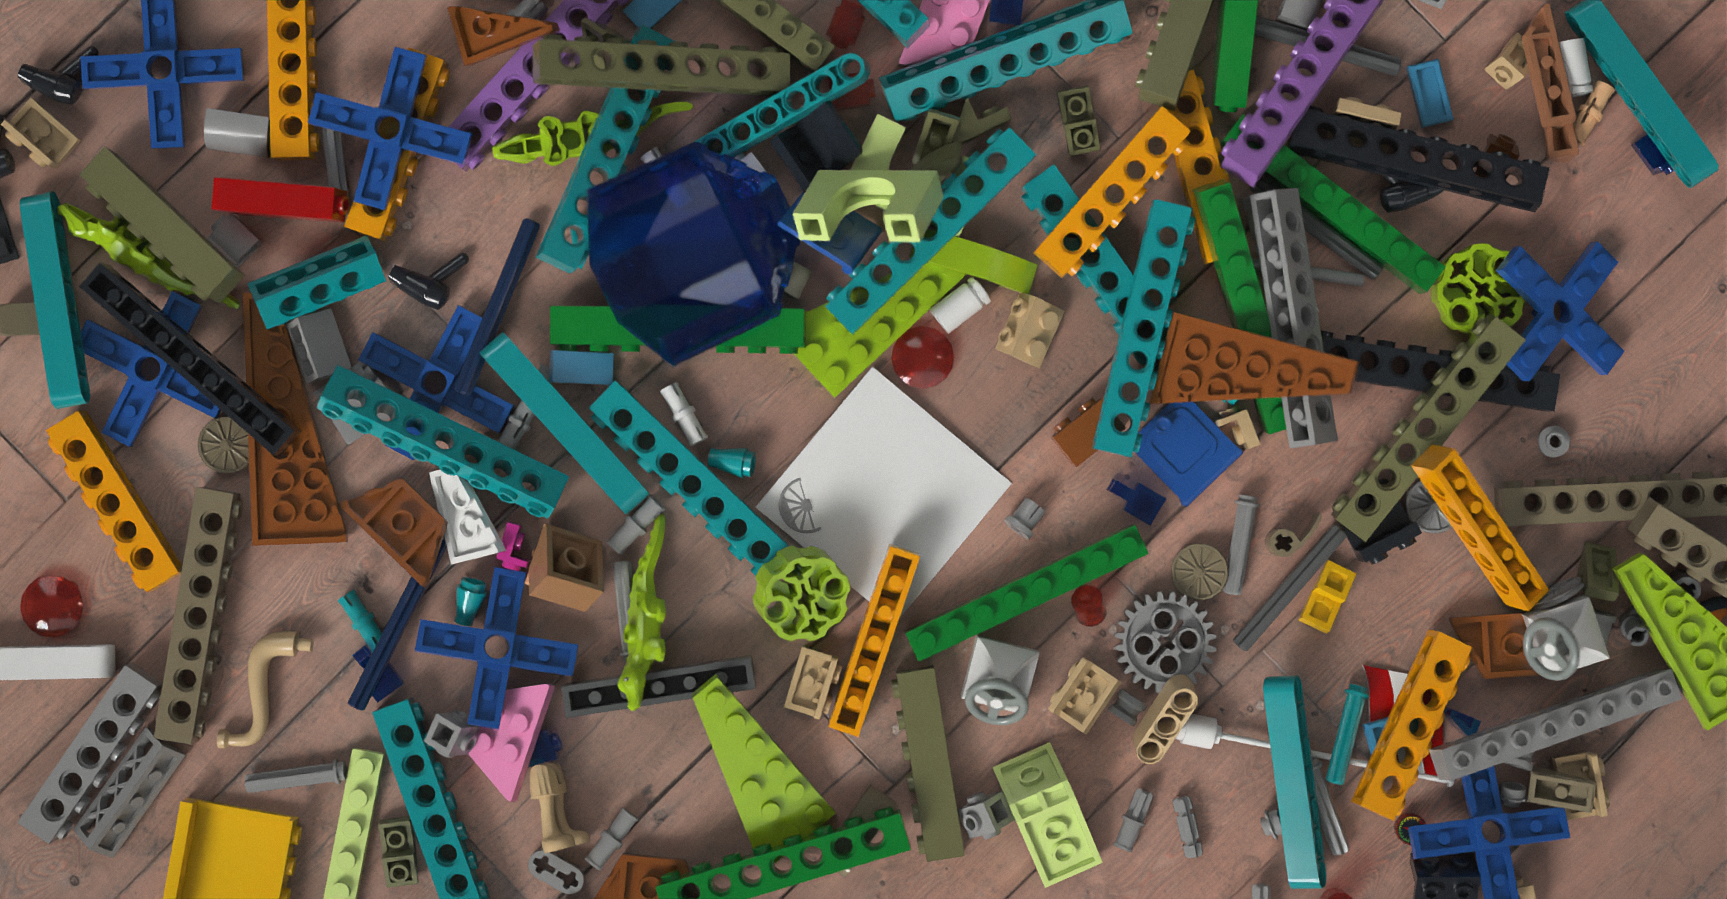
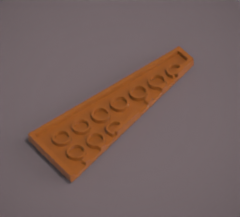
[243,292,348,546]

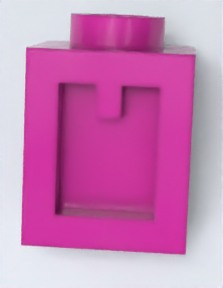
[496,521,531,571]

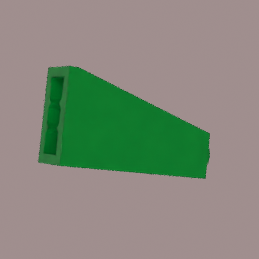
[1211,0,1258,112]

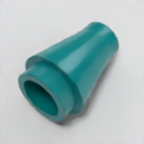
[708,448,756,479]
[454,577,487,626]

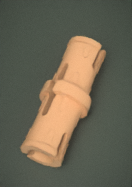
[1573,81,1615,146]

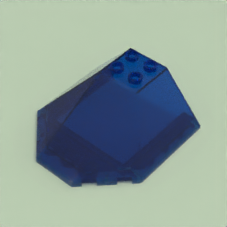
[587,142,801,367]

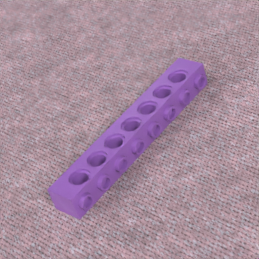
[449,0,629,172]
[1221,0,1384,188]

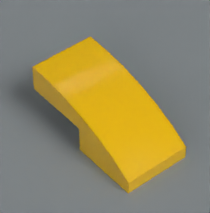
[1298,560,1357,634]

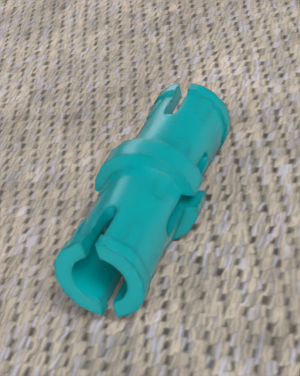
[337,589,382,653]

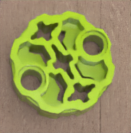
[1431,243,1525,337]
[753,545,850,641]

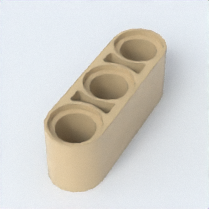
[1133,674,1198,764]

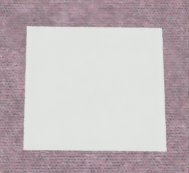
[756,367,1012,617]

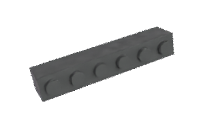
[561,655,756,718]

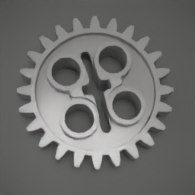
[1113,591,1217,693]

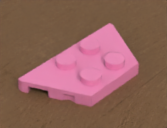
[898,0,990,66]
[468,684,555,802]

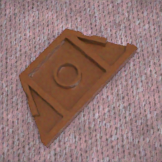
[338,478,448,587]
[1449,612,1540,679]
[594,853,699,899]

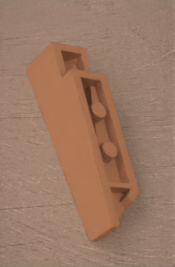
[1521,3,1579,163]

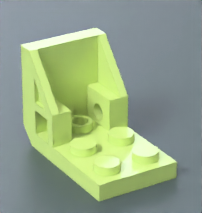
[992,742,1103,888]

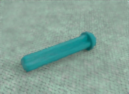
[1326,684,1370,785]

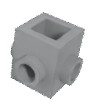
[424,710,480,758]
[957,791,1015,840]

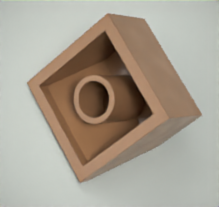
[529,524,604,612]

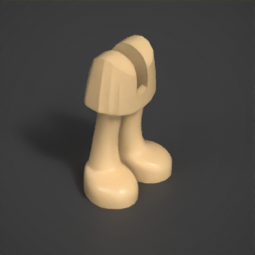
[530,762,590,854]

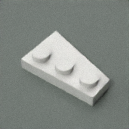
[429,470,507,565]

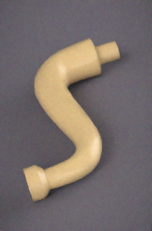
[217,631,314,749]

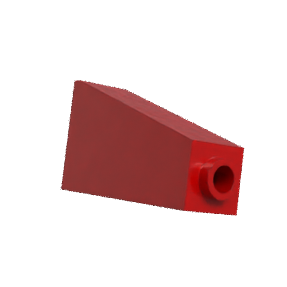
[211,177,349,223]

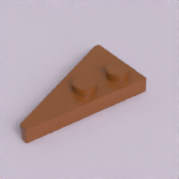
[447,6,560,66]

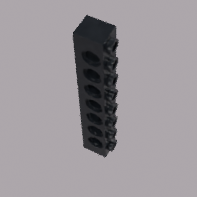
[1288,106,1550,213]
[79,263,302,455]
[1321,330,1560,412]

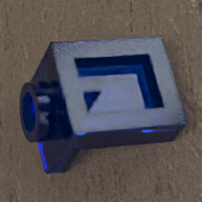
[1631,134,1674,175]
[528,726,563,768]

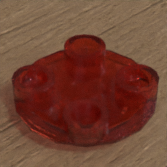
[891,326,954,389]
[20,575,84,638]

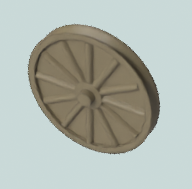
[198,417,249,473]
[1171,544,1229,600]

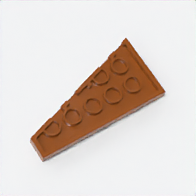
[1149,312,1360,404]

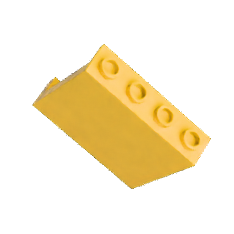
[163,797,302,899]

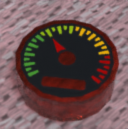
[1394,813,1426,845]

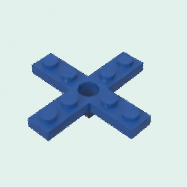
[80,0,245,149]
[308,47,473,210]
[1496,241,1624,381]
[81,291,221,447]
[358,305,515,460]
[415,567,578,730]
[1408,766,1571,899]

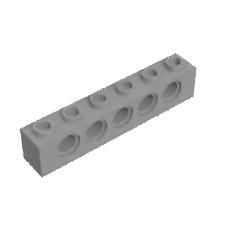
[17,663,163,844]

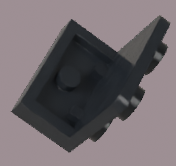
[770,101,863,193]
[1332,478,1422,565]
[1409,852,1481,899]

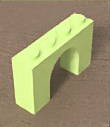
[851,114,984,237]
[793,170,943,242]

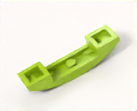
[909,229,1038,294]

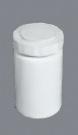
[1559,38,1593,98]
[929,277,991,334]

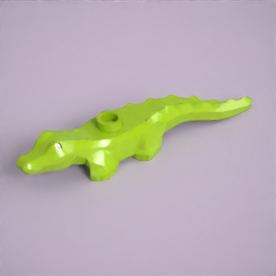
[492,102,693,166]
[57,203,240,309]
[618,513,666,711]

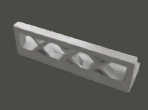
[73,727,186,858]

